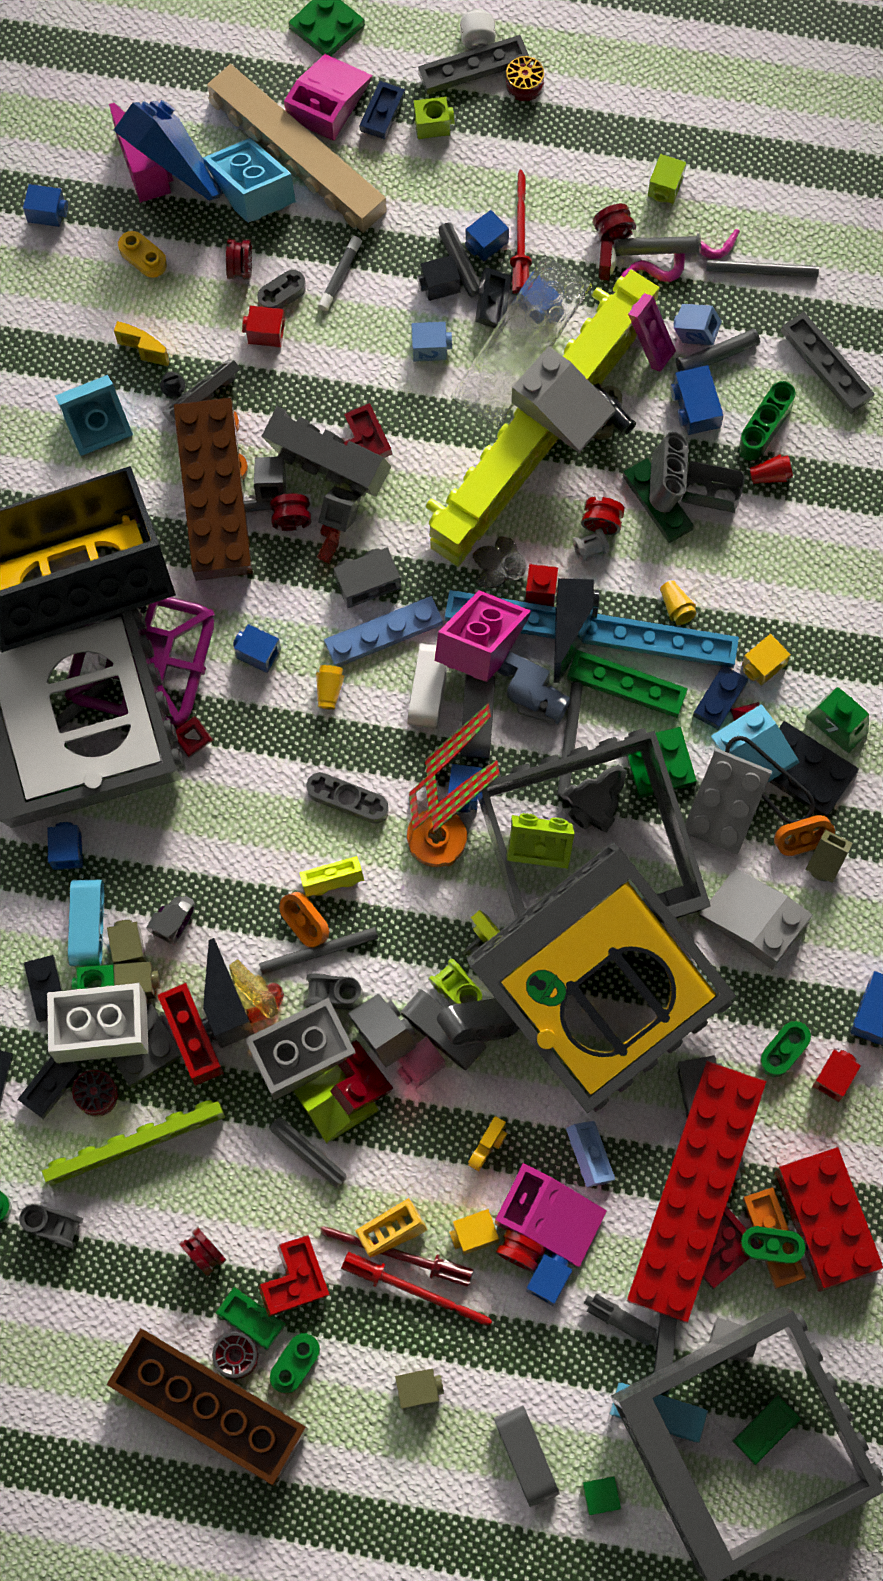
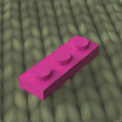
[628,293,676,372]

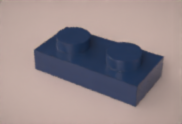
[359,81,405,140]
[693,665,749,730]

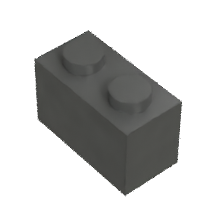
[333,547,401,609]
[348,993,417,1068]

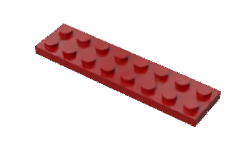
[626,1061,767,1323]

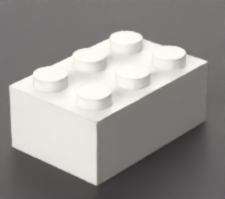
[47,983,148,1063]

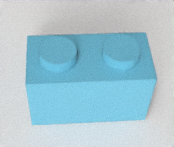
[55,375,133,456]
[711,704,800,782]

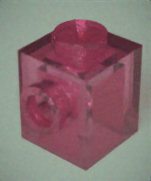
[396,1037,446,1089]

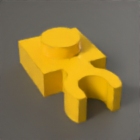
[468,1116,508,1172]

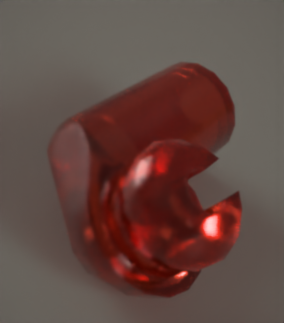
[317,525,341,564]
[246,983,284,1024]

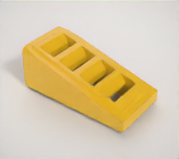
[355,1198,428,1258]

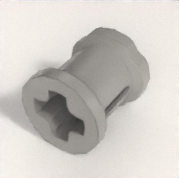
[573,528,609,563]

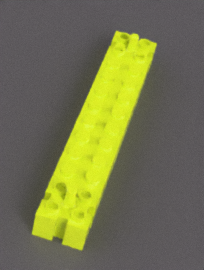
[426,269,659,567]

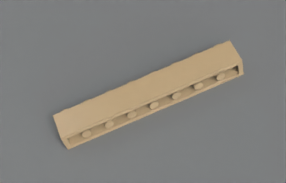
[207,64,387,233]

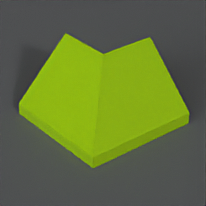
[294,1065,379,1144]

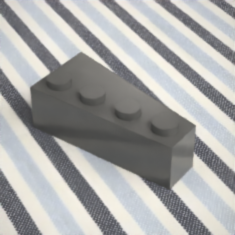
[261,406,392,497]

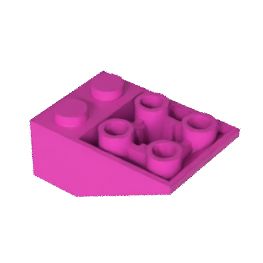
[284,54,373,141]
[495,1163,607,1268]

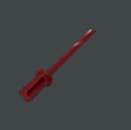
[321,1226,474,1287]

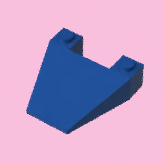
[113,100,223,201]

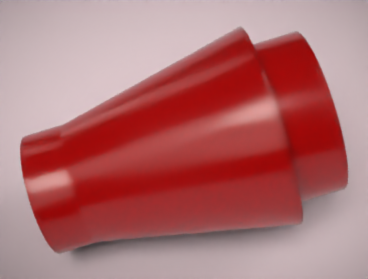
[749,454,793,484]

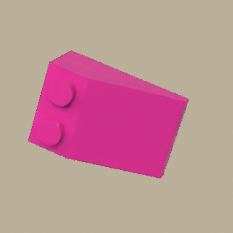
[109,103,174,203]
[434,590,531,682]

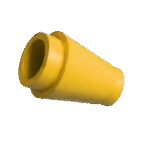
[660,580,697,625]
[316,665,345,710]

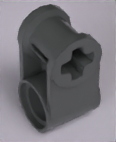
[304,973,364,1010]
[19,1204,83,1249]

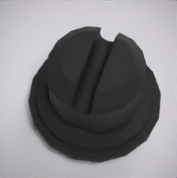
[160,372,185,397]

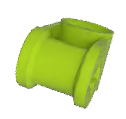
[428,958,482,1005]

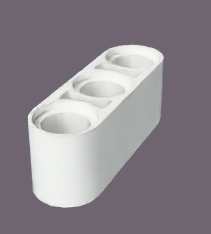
[407,643,448,729]

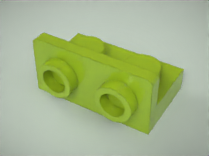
[506,813,575,869]

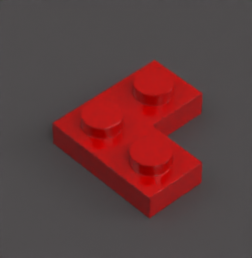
[258,1235,330,1317]

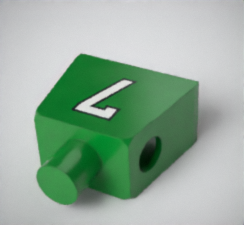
[806,687,869,754]

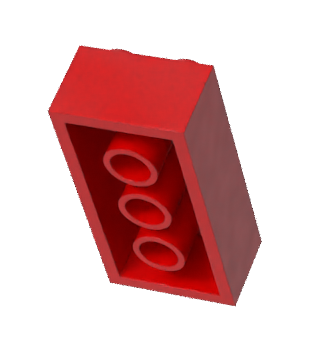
[775,1147,883,1292]

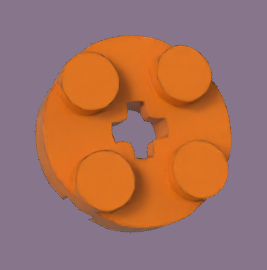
[407,809,467,867]

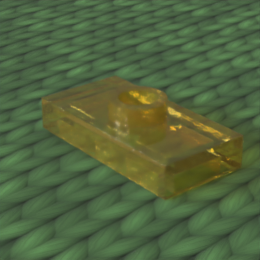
[229,959,279,1019]

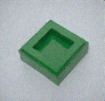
[582,1476,621,1516]

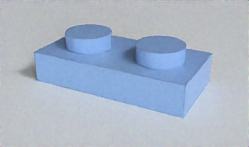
[566,1121,615,1187]

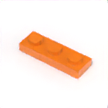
[742,1187,806,1289]

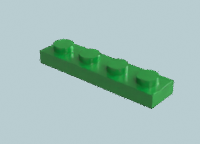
[567,650,688,718]

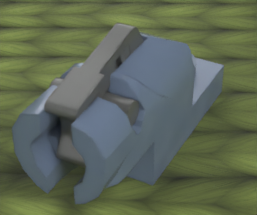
[497,651,570,725]

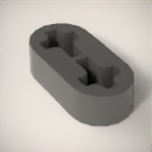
[257,270,306,309]

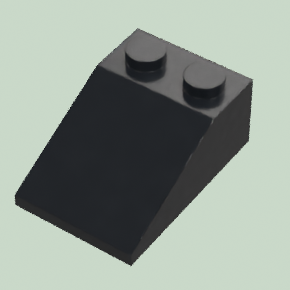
[553,578,599,683]
[201,938,255,1048]

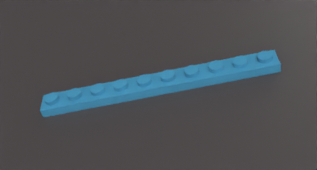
[445,590,739,668]

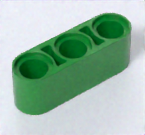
[738,381,796,461]

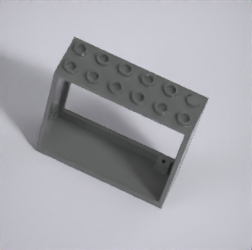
[477,728,711,958]
[610,1307,883,1581]

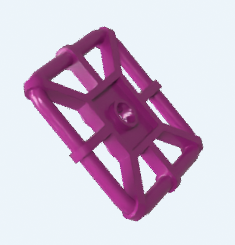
[64,597,216,727]

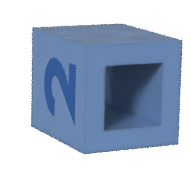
[674,304,722,345]
[412,322,452,362]

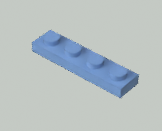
[324,596,443,667]

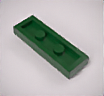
[623,458,694,543]

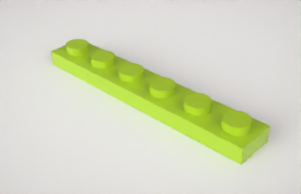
[41,1100,225,1187]

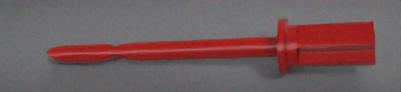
[510,169,532,294]
[341,1251,492,1326]

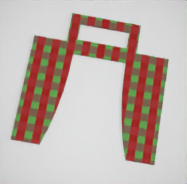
[409,703,500,832]

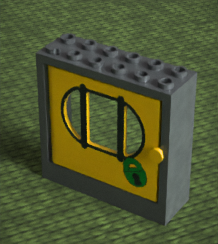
[467,842,736,1114]

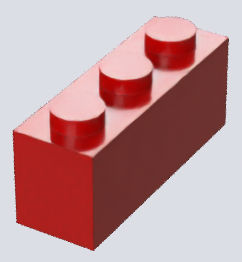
[157,983,224,1086]

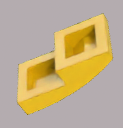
[114,321,170,366]

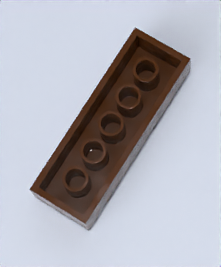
[173,398,253,581]
[106,1328,308,1486]

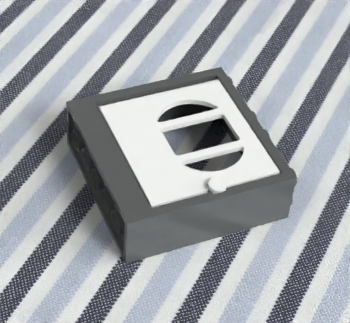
[0,608,186,828]

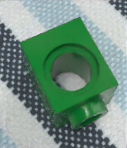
[72,965,115,990]

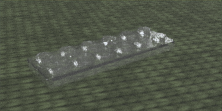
[450,254,592,429]

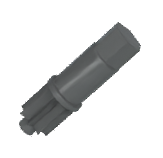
[584,1293,657,1346]

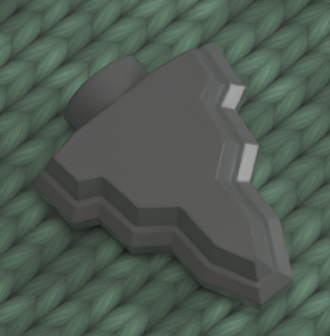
[560,764,627,833]

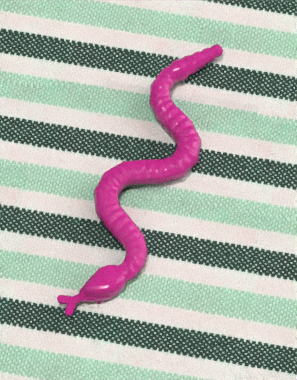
[614,229,740,293]

